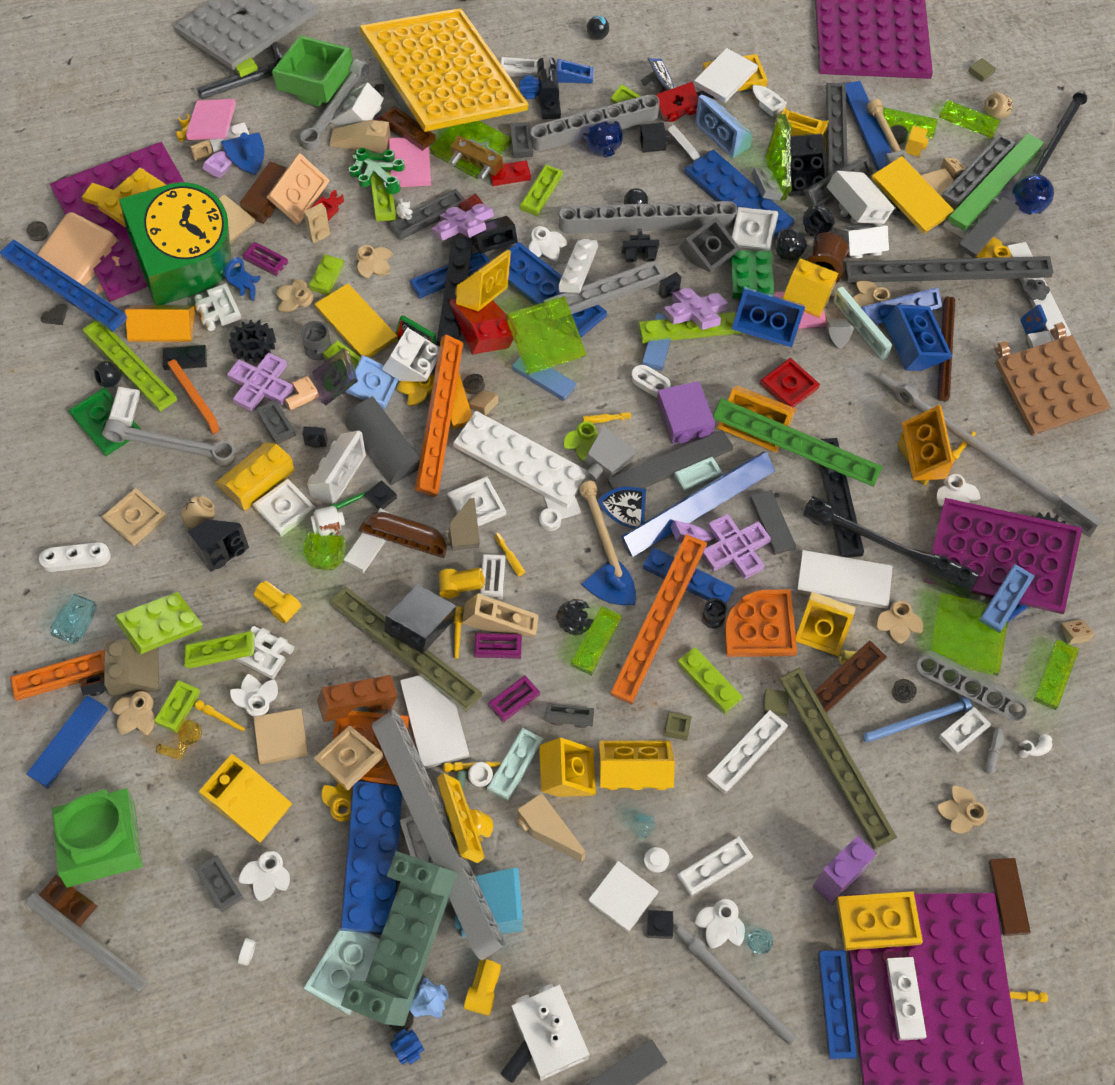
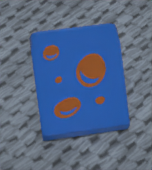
[1021,304,1047,335]

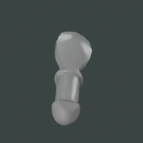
[985,727,1004,774]

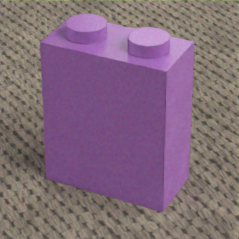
[657,381,715,444]
[813,836,876,904]

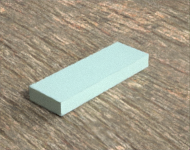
[487,728,544,802]

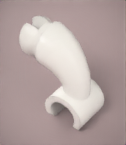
[396,198,413,220]
[1018,734,1053,758]

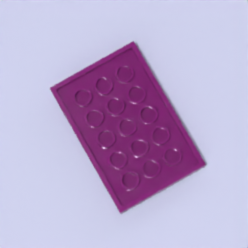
[925,498,1082,614]

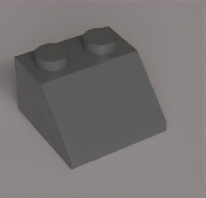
[679,217,740,273]

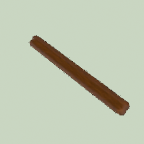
[937,296,956,402]

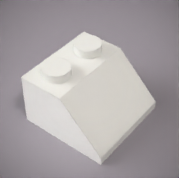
[330,82,384,127]
[836,223,889,259]

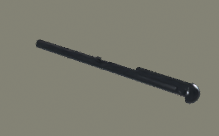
[1020,91,1088,198]

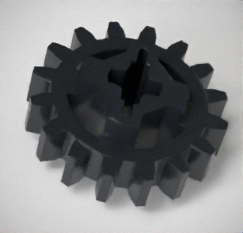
[229,319,276,363]

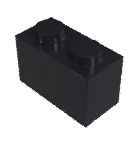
[471,216,518,254]

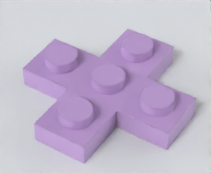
[431,204,494,241]
[663,288,729,330]
[227,352,294,412]
[702,514,771,580]

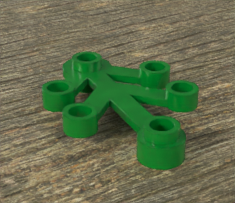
[348,148,405,194]

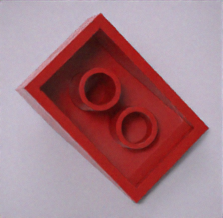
[449,299,517,355]

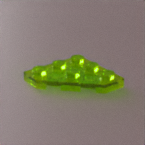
[765,114,792,201]

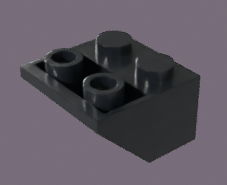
[188,519,249,572]

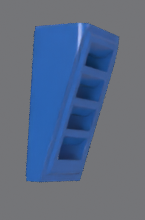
[556,59,594,83]

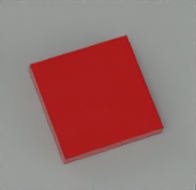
[759,357,820,408]

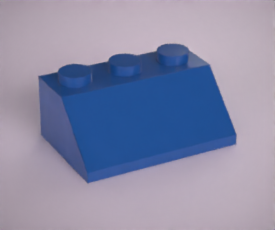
[732,287,805,347]
[883,305,952,371]

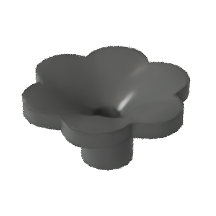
[1023,279,1050,300]

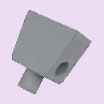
[584,426,637,481]

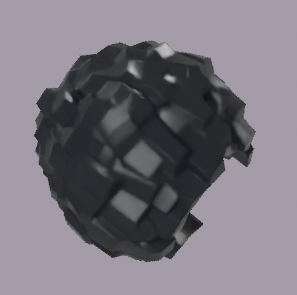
[803,205,835,237]
[775,229,807,261]
[556,599,594,636]

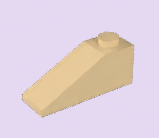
[329,120,390,153]
[462,593,539,637]
[516,793,586,862]

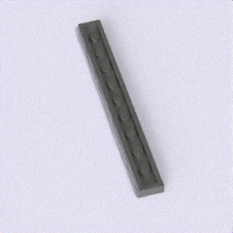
[845,256,1053,283]

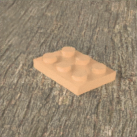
[266,153,330,224]

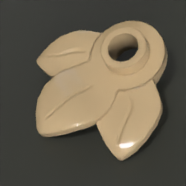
[357,245,393,278]
[275,279,313,312]
[853,281,891,307]
[877,601,923,644]
[112,691,156,736]
[937,786,987,834]

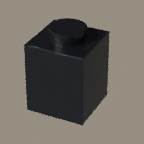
[639,122,670,153]

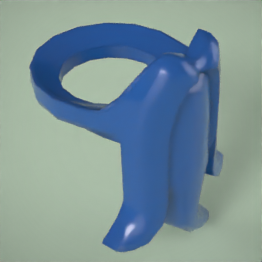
[224,257,260,301]

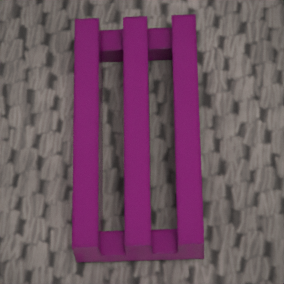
[242,241,288,277]
[474,633,522,659]
[488,675,540,723]

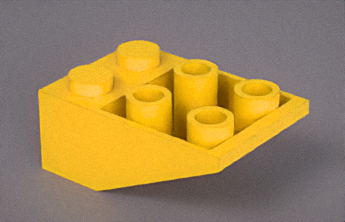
[198,753,292,843]

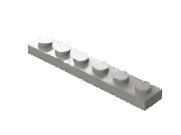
[544,261,665,321]

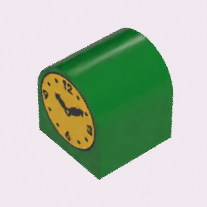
[119,182,231,306]

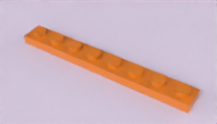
[415,335,463,497]
[611,534,707,705]

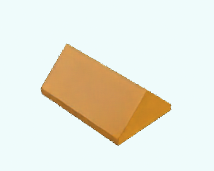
[125,305,196,342]
[902,405,954,480]

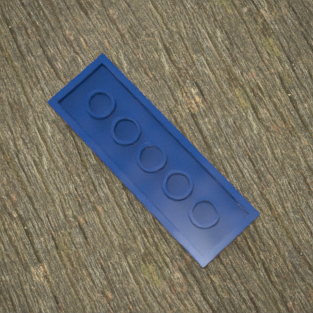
[684,149,794,239]
[508,242,607,340]
[340,781,402,935]

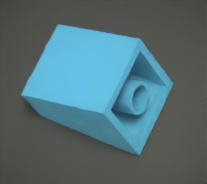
[455,868,523,937]

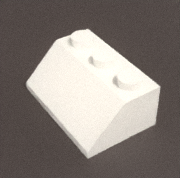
[307,431,366,505]

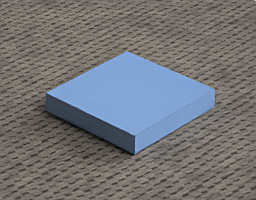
[345,355,398,410]

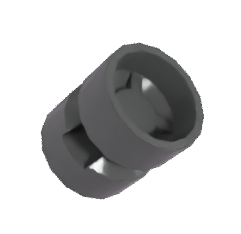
[301,321,331,360]

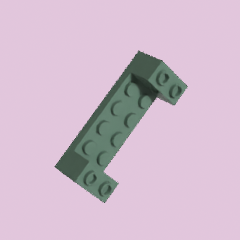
[341,851,458,1026]

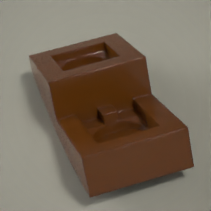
[39,875,97,927]

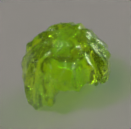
[303,532,346,570]

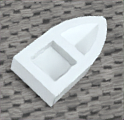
[753,85,787,117]

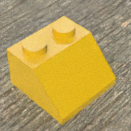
[783,259,839,318]
[796,592,856,657]
[539,737,596,797]

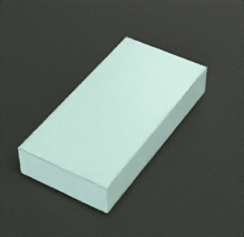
[673,457,723,493]

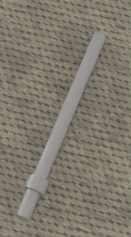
[675,925,797,1045]

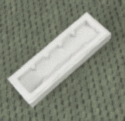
[886,957,926,1041]

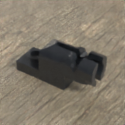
[537,57,561,120]

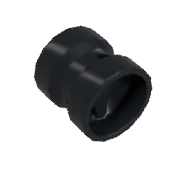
[702,598,727,629]

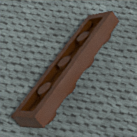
[814,640,887,714]

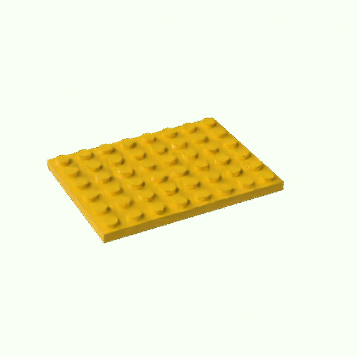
[359,8,529,132]

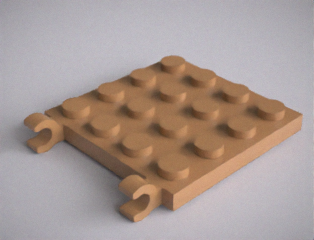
[994,322,1110,436]

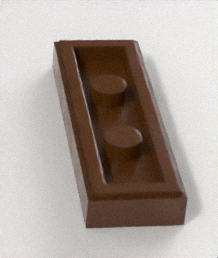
[381,106,436,151]
[989,858,1031,936]

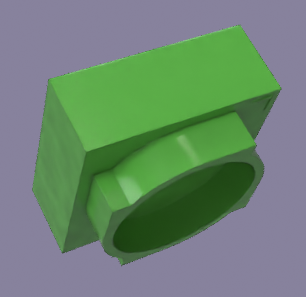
[272,35,353,106]
[52,788,143,887]

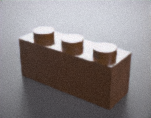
[240,161,287,224]

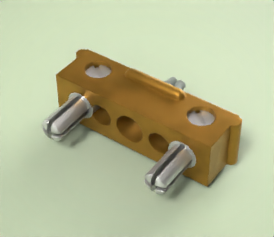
[449,135,504,180]

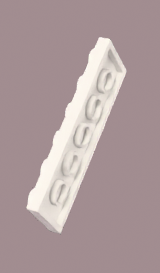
[453,411,587,508]

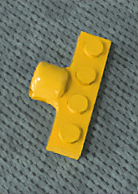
[436,773,494,863]

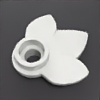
[529,226,567,262]
[936,474,980,507]
[230,674,278,717]
[239,851,290,901]
[695,899,745,948]

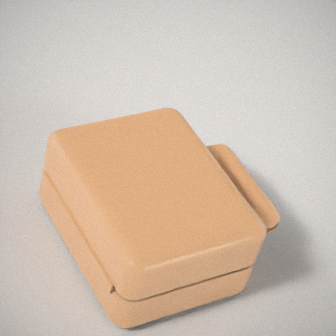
[37,212,120,293]

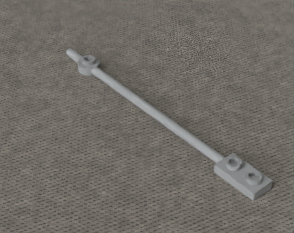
[879,374,1102,537]

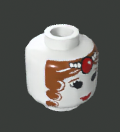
[311,506,345,537]

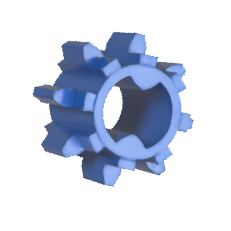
[519,75,540,99]
[390,1029,424,1065]

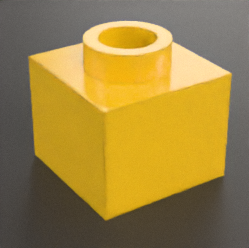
[905,126,929,157]

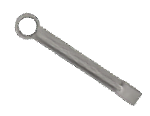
[300,59,369,151]
[102,419,235,466]

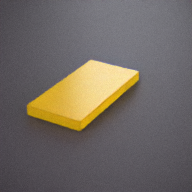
[871,156,954,234]
[315,283,398,358]

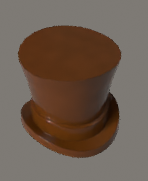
[805,232,850,284]

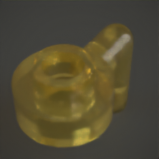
[156,720,202,760]

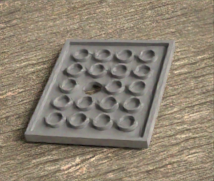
[174,0,319,70]

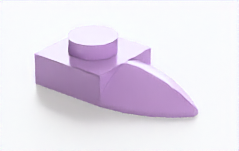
[202,151,232,179]
[670,520,715,543]

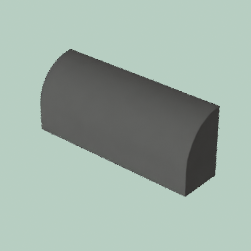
[345,396,420,485]

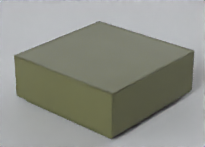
[968,58,996,82]
[763,689,789,717]
[664,711,692,741]

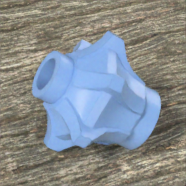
[410,977,449,1018]

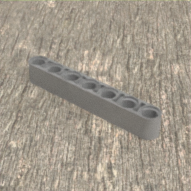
[531,94,659,151]

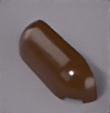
[358,512,447,558]

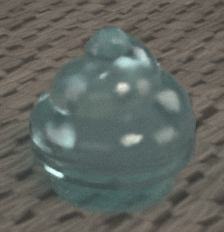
[632,814,657,840]
[747,928,773,954]

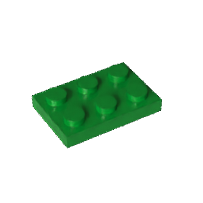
[730,250,774,299]

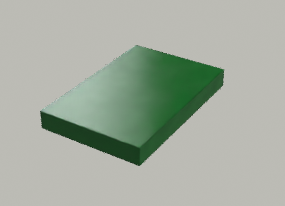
[68,387,141,457]

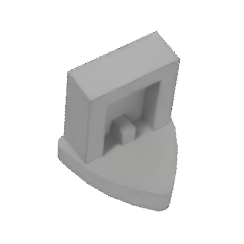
[825,318,854,349]

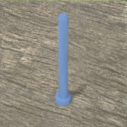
[862,696,972,742]

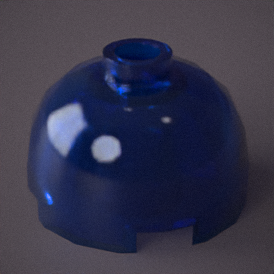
[583,121,623,158]
[1012,174,1054,215]

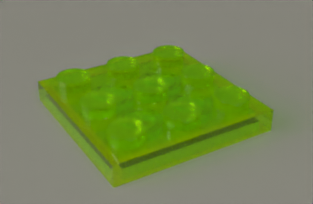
[430,121,511,179]
[505,296,587,375]
[928,593,1008,676]

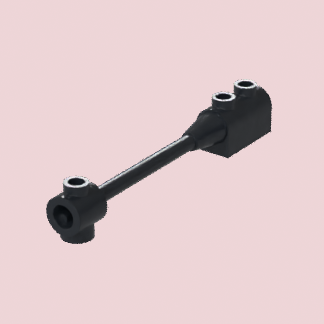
[803,496,980,598]

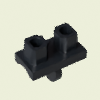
[621,229,660,262]

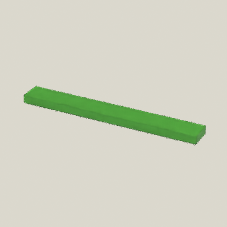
[948,133,1044,231]
[713,398,883,487]

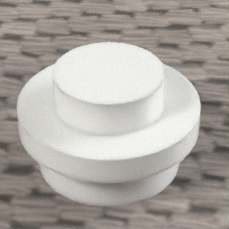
[644,847,669,873]

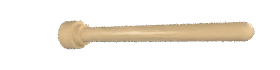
[866,99,901,152]
[579,481,622,578]

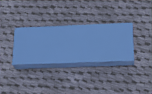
[642,313,671,371]
[512,352,576,401]
[979,564,1035,633]

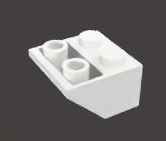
[382,327,440,381]

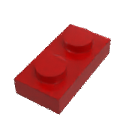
[489,160,531,186]

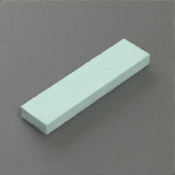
[833,286,892,360]

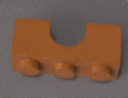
[317,675,398,722]

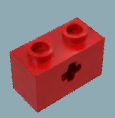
[656,81,698,122]

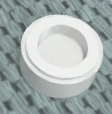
[539,508,562,531]
[468,762,493,787]
[238,938,256,966]

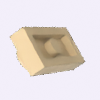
[304,203,330,243]

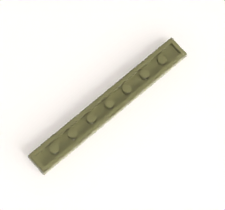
[329,586,482,712]
[779,667,897,849]

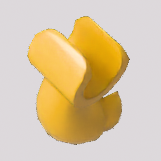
[176,114,191,142]

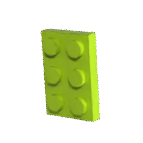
[115,592,203,654]

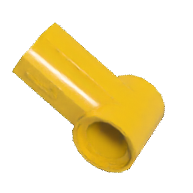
[439,567,485,599]
[253,581,302,624]
[464,959,501,1016]

